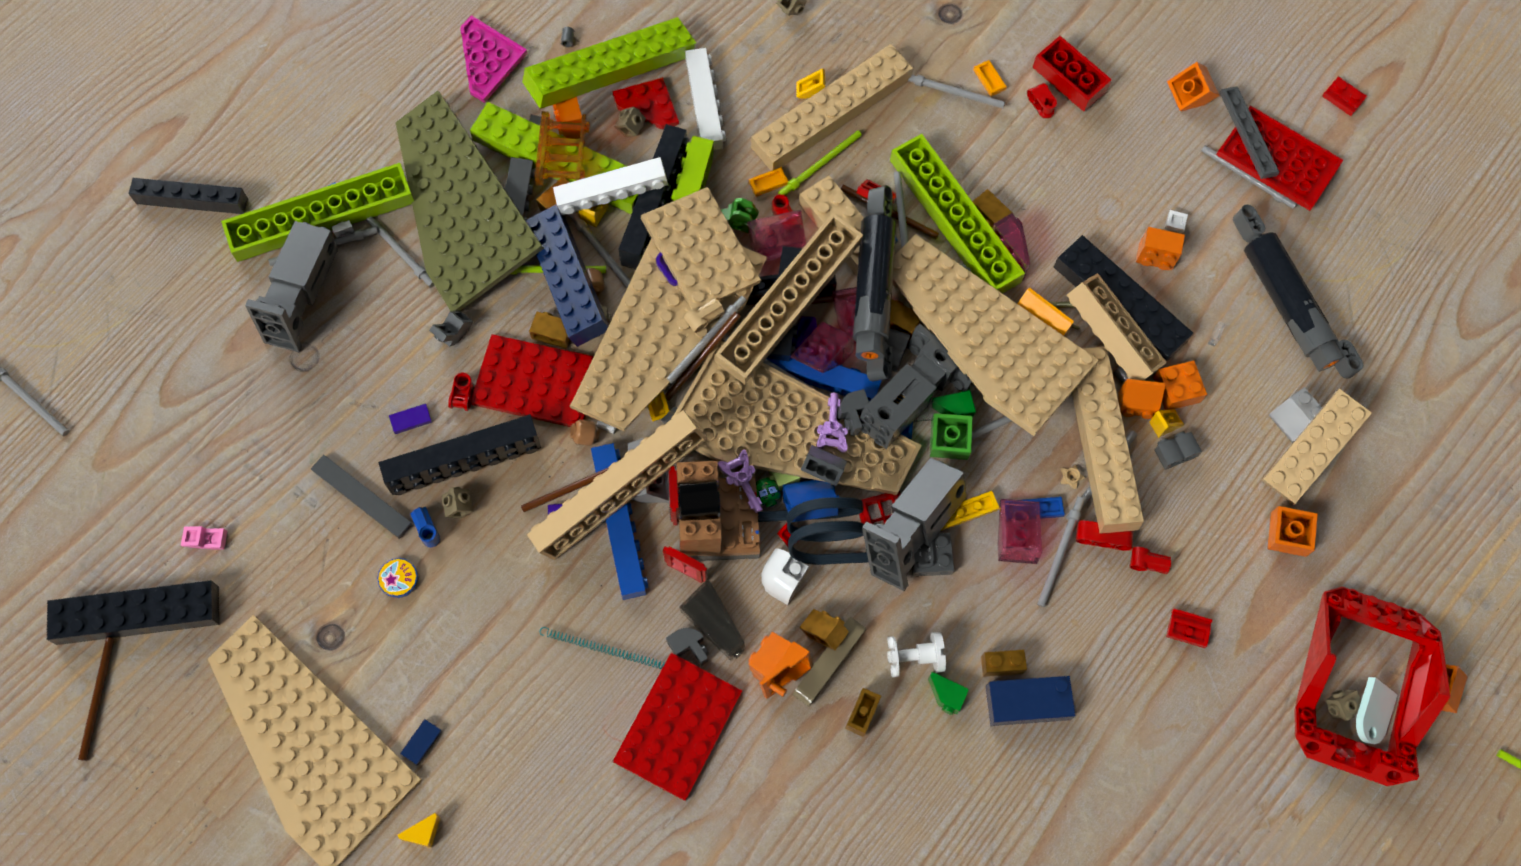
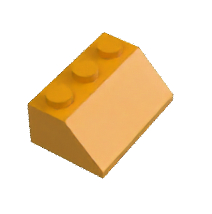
[1017,287,1074,337]

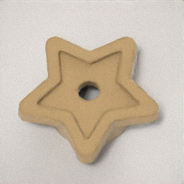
[1060,465,1085,489]

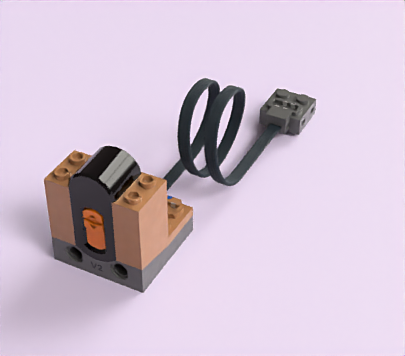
[677,461,954,577]

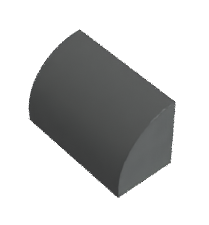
[801,445,847,486]

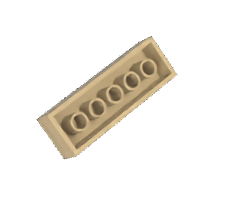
[799,176,864,276]
[1067,273,1167,380]
[1261,389,1372,505]

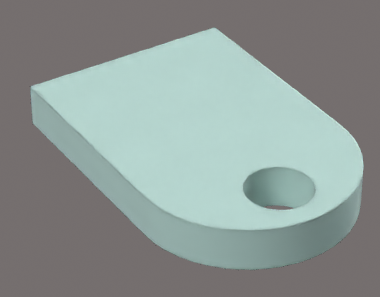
[1356,677,1397,744]

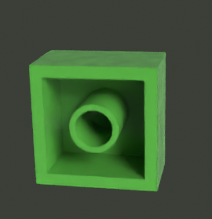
[930,413,972,460]

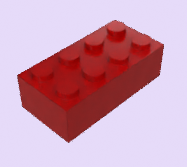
[1032,36,1112,112]

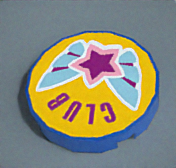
[377,558,419,598]

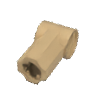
[683,299,724,333]

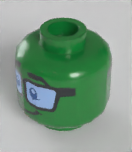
[756,477,781,508]

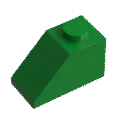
[931,391,976,418]
[928,672,969,715]

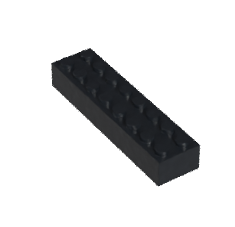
[618,124,689,270]
[1054,235,1193,362]
[378,414,541,495]
[47,580,219,645]

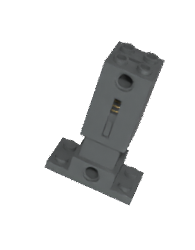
[245,221,338,352]
[860,324,973,449]
[862,458,967,591]

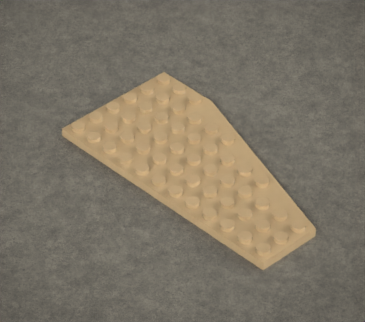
[892,234,1099,436]
[570,238,767,431]
[675,341,922,495]
[208,615,422,866]

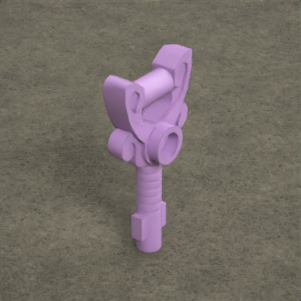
[816,393,848,453]
[718,449,763,513]

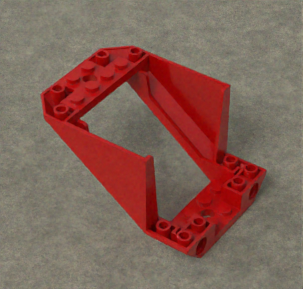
[1294,587,1450,786]

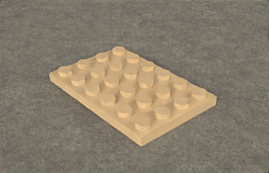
[641,187,761,309]

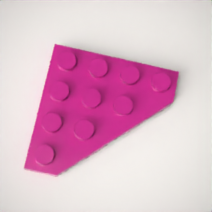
[460,15,527,103]

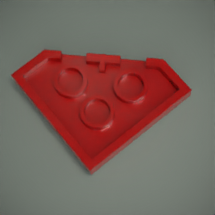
[612,77,679,130]

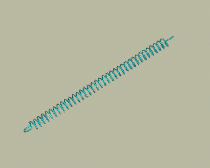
[540,627,665,669]

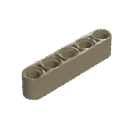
[792,617,867,707]

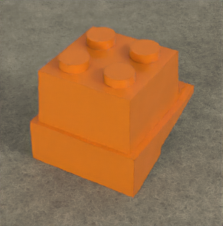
[748,632,813,699]

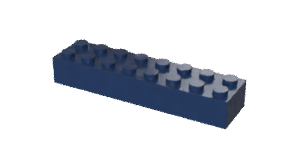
[526,205,609,347]

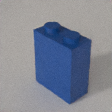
[782,480,839,522]

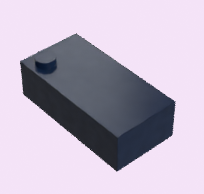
[985,676,1075,726]

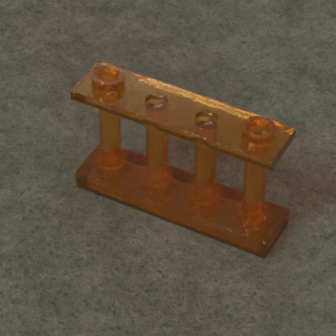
[535,111,590,186]

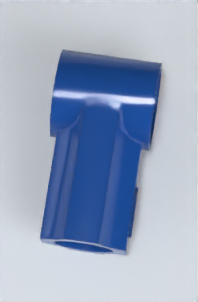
[410,507,440,548]

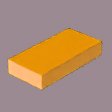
[973,60,1007,97]
[748,167,788,197]

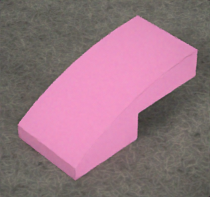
[181,526,228,550]

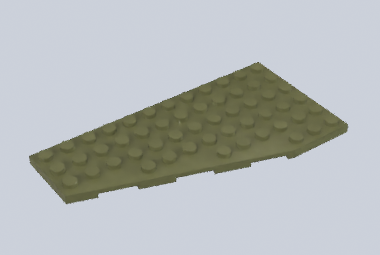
[395,90,544,311]

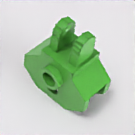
[721,198,759,233]

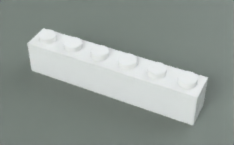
[685,48,726,150]
[553,157,668,215]

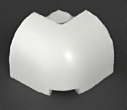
[761,549,809,605]

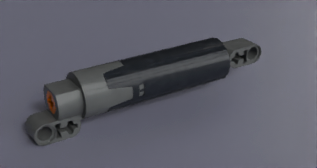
[853,185,896,382]
[1233,204,1363,379]

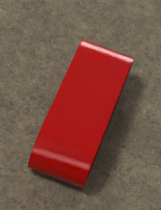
[1076,520,1134,551]

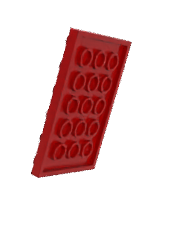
[1216,105,1343,211]
[470,334,594,427]
[612,653,742,801]

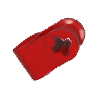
[1027,83,1057,119]
[448,372,474,411]

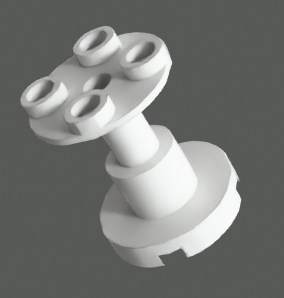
[887,632,946,677]

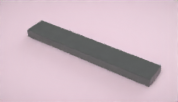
[1220,86,1279,179]
[311,454,412,539]

